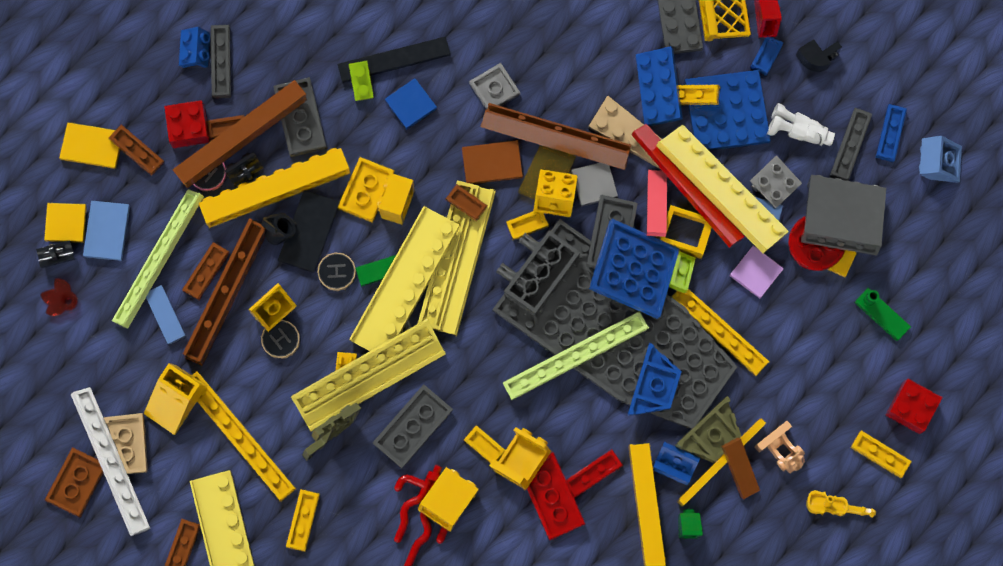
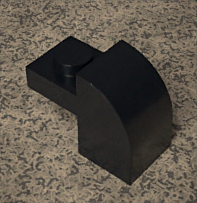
[796,39,842,72]

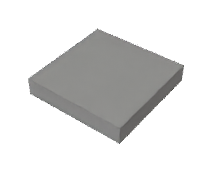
[469,63,521,110]
[571,163,618,207]

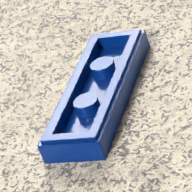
[875,104,907,162]

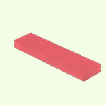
[647,170,667,237]

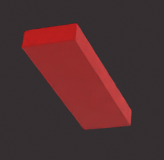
[567,449,623,498]

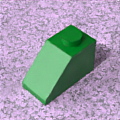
[678,509,703,539]

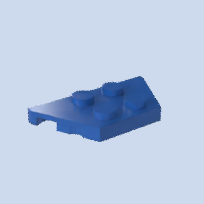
[627,343,682,416]

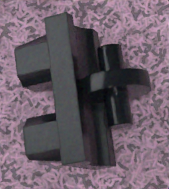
[225,152,263,186]
[36,240,75,268]

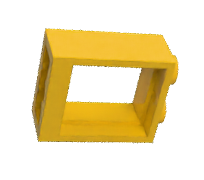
[656,205,712,258]

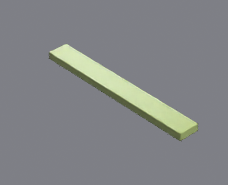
[112,189,204,329]
[503,311,649,400]

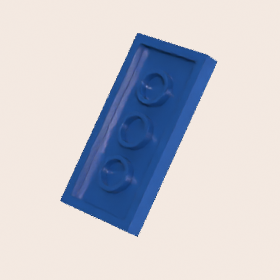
[636,46,683,127]

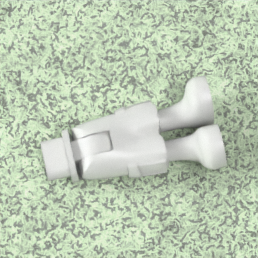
[767,103,835,146]

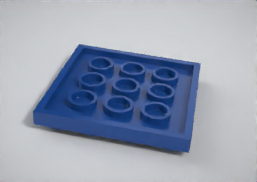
[684,70,771,151]
[589,219,679,319]

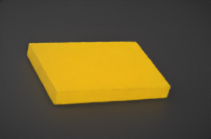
[59,122,120,169]
[338,157,395,223]

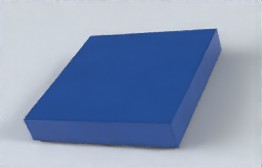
[385,78,437,130]

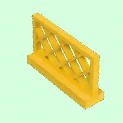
[699,0,751,41]

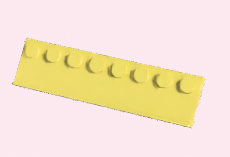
[657,125,789,254]
[418,180,496,336]
[349,206,460,351]
[291,319,446,431]
[190,470,255,566]

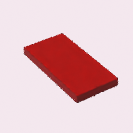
[527,452,586,540]

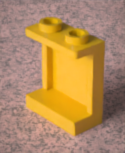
[489,427,551,490]
[418,467,479,532]

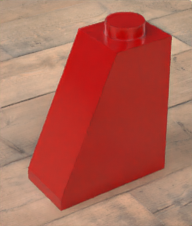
[754,0,782,38]

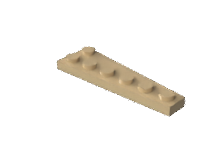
[589,96,662,169]

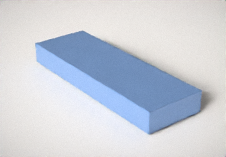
[146,285,186,345]

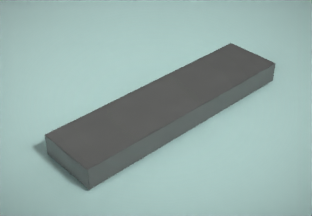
[211,25,231,98]
[829,108,872,181]

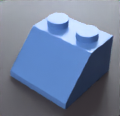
[919,136,962,183]

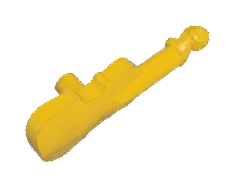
[806,490,876,518]

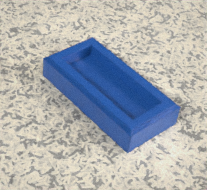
[750,37,784,76]

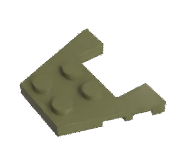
[302,403,361,461]

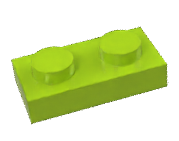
[349,61,374,101]
[669,251,696,294]

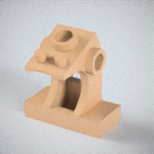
[755,421,805,474]

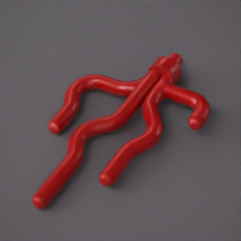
[394,465,459,566]

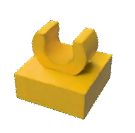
[335,352,357,371]

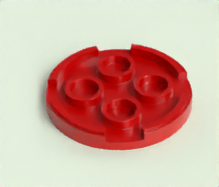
[788,216,845,271]

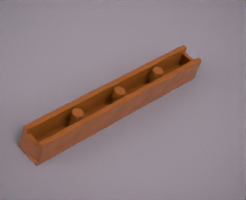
[172,80,307,189]
[480,103,631,170]
[183,218,267,366]

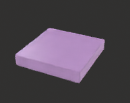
[730,246,784,299]

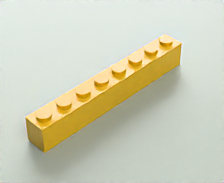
[199,148,350,228]

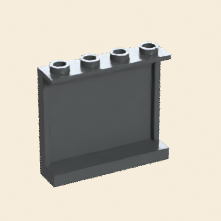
[801,175,886,256]

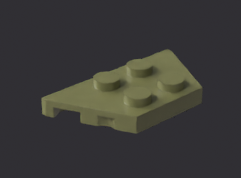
[675,396,742,463]

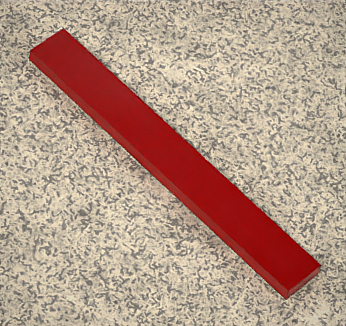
[631,124,745,248]

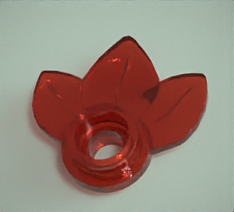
[40,278,78,316]

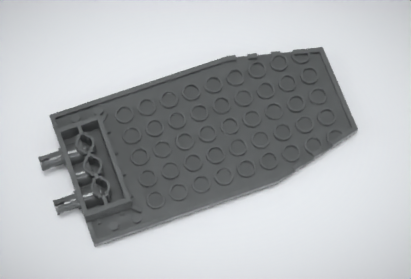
[492,219,737,429]

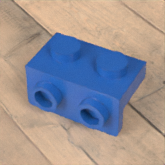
[179,27,210,68]
[653,442,700,485]

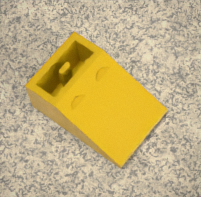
[144,363,207,435]

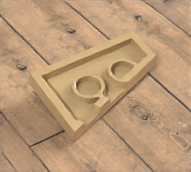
[103,413,148,474]

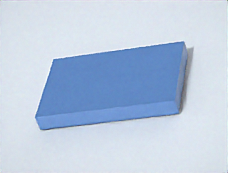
[83,201,130,261]

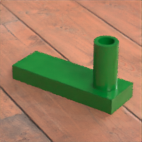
[854,288,911,341]

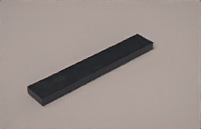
[337,36,451,83]

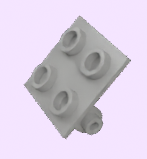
[750,155,802,209]

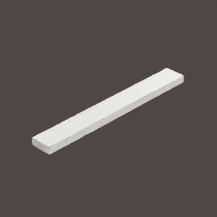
[71,387,150,536]

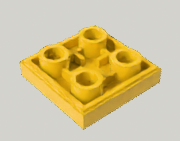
[44,203,87,243]

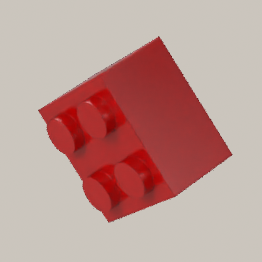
[164,100,210,148]
[886,378,943,434]

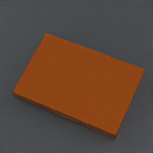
[462,140,523,184]
[45,447,104,518]

